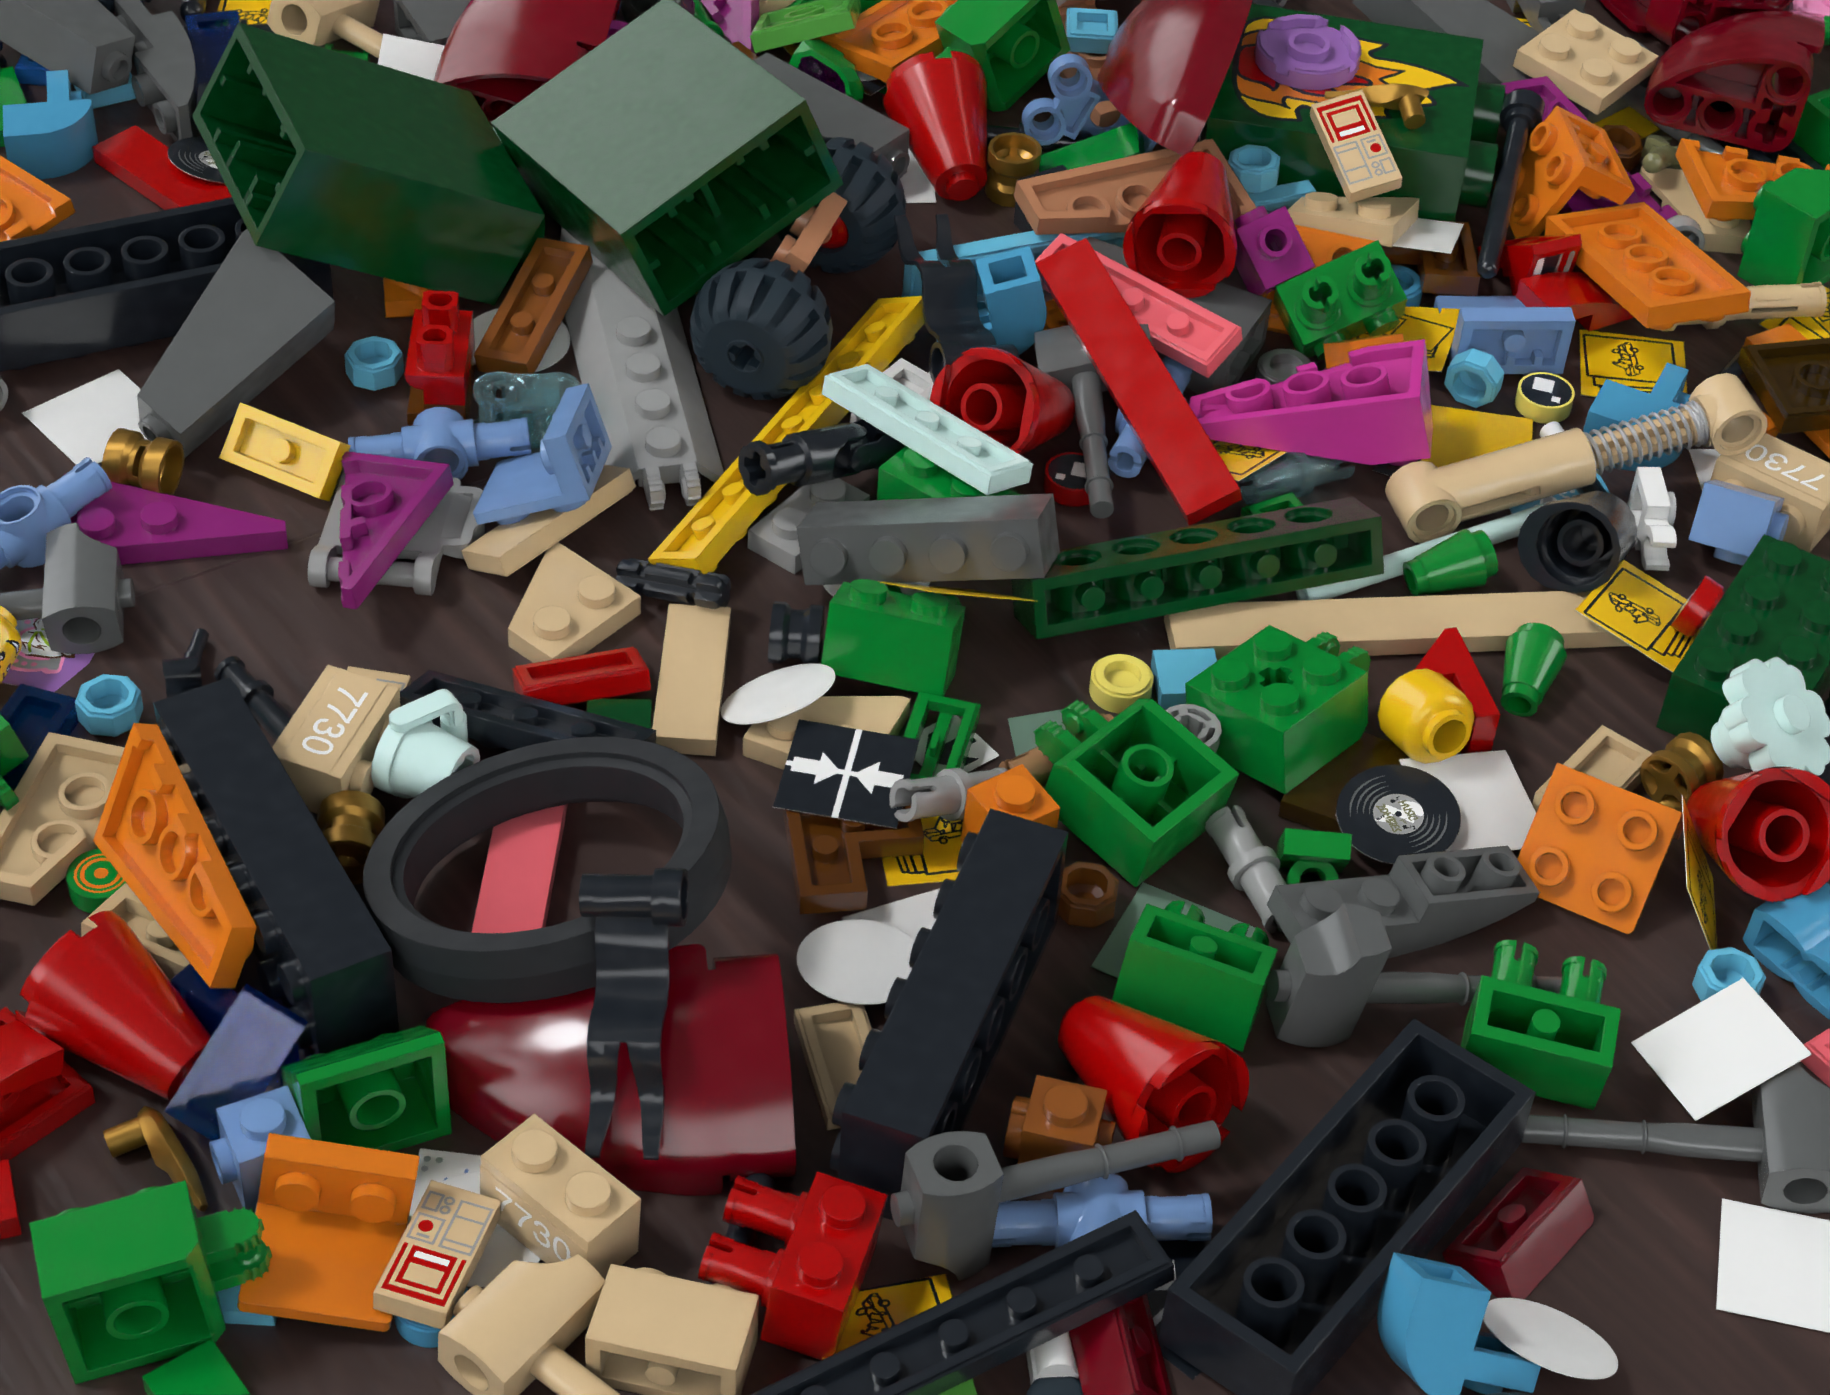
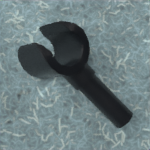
[162,628,209,697]

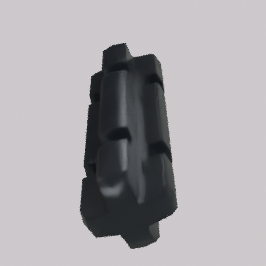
[616,558,732,609]

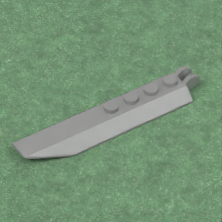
[560,227,724,510]

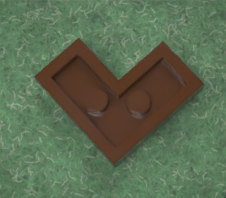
[1382,220,1480,296]
[783,805,924,915]

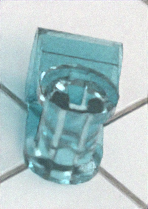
[473,371,581,448]

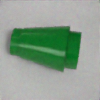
[1403,529,1498,596]
[1500,623,1567,717]

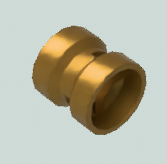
[985,132,1042,208]
[102,428,184,495]
[317,790,385,885]

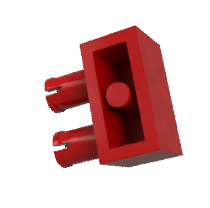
[698,1171,888,1360]

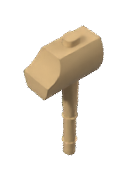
[266,0,383,59]
[438,1254,621,1395]

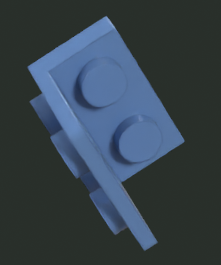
[1434,296,1576,375]
[473,383,612,525]

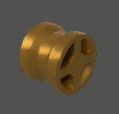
[1640,732,1724,812]

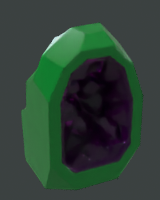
[789,39,864,103]

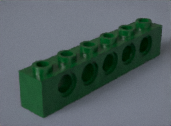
[1011,496,1384,639]

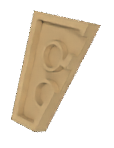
[0,732,125,906]

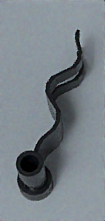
[894,214,1019,384]
[579,868,689,1160]

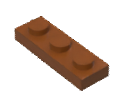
[474,237,593,380]

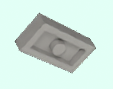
[748,478,870,574]

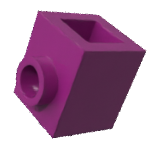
[1234,205,1315,296]

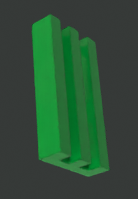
[903,692,981,779]

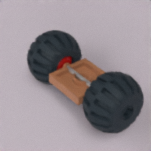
[690,137,906,400]

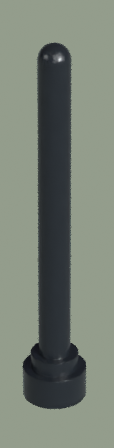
[1477,89,1545,279]

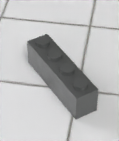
[796,494,1060,585]

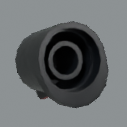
[1517,491,1637,593]

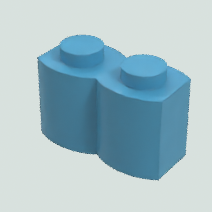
[1743,883,1830,1020]

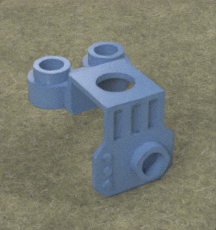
[1022,54,1157,153]

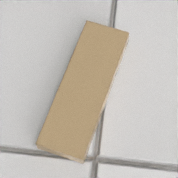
[461,465,636,577]
[652,603,731,756]

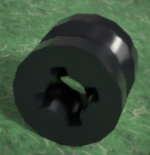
[768,601,825,664]

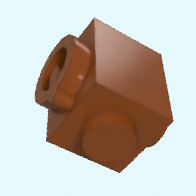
[1003,1075,1116,1193]

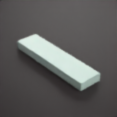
[822,364,1033,495]

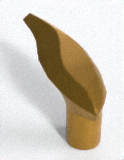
[1325,83,1429,129]
[103,1106,208,1212]

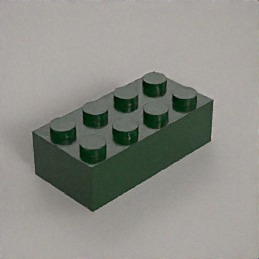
[1656,534,1830,744]

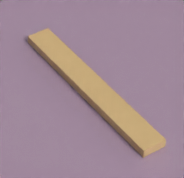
[1164,591,1630,661]

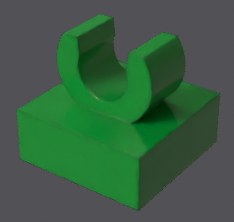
[1277,828,1352,884]

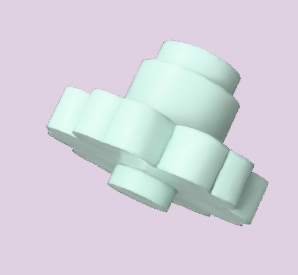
[1711,657,1830,776]

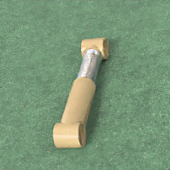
[1385,373,1768,544]

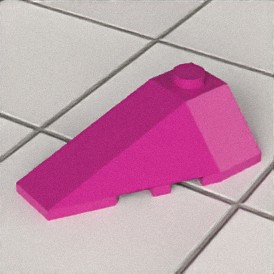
[1189,339,1433,466]

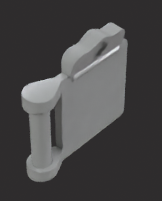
[308,472,485,596]

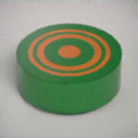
[66,848,126,914]

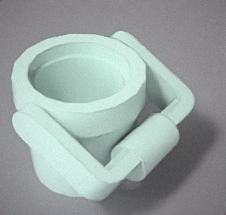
[371,689,480,798]

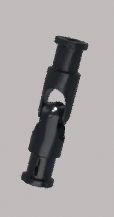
[738,419,905,496]

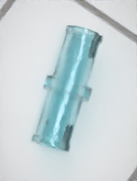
[1238,452,1355,505]

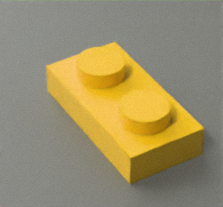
[219,402,351,502]

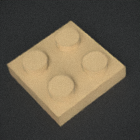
[1513,9,1659,115]

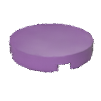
[1254,14,1362,90]

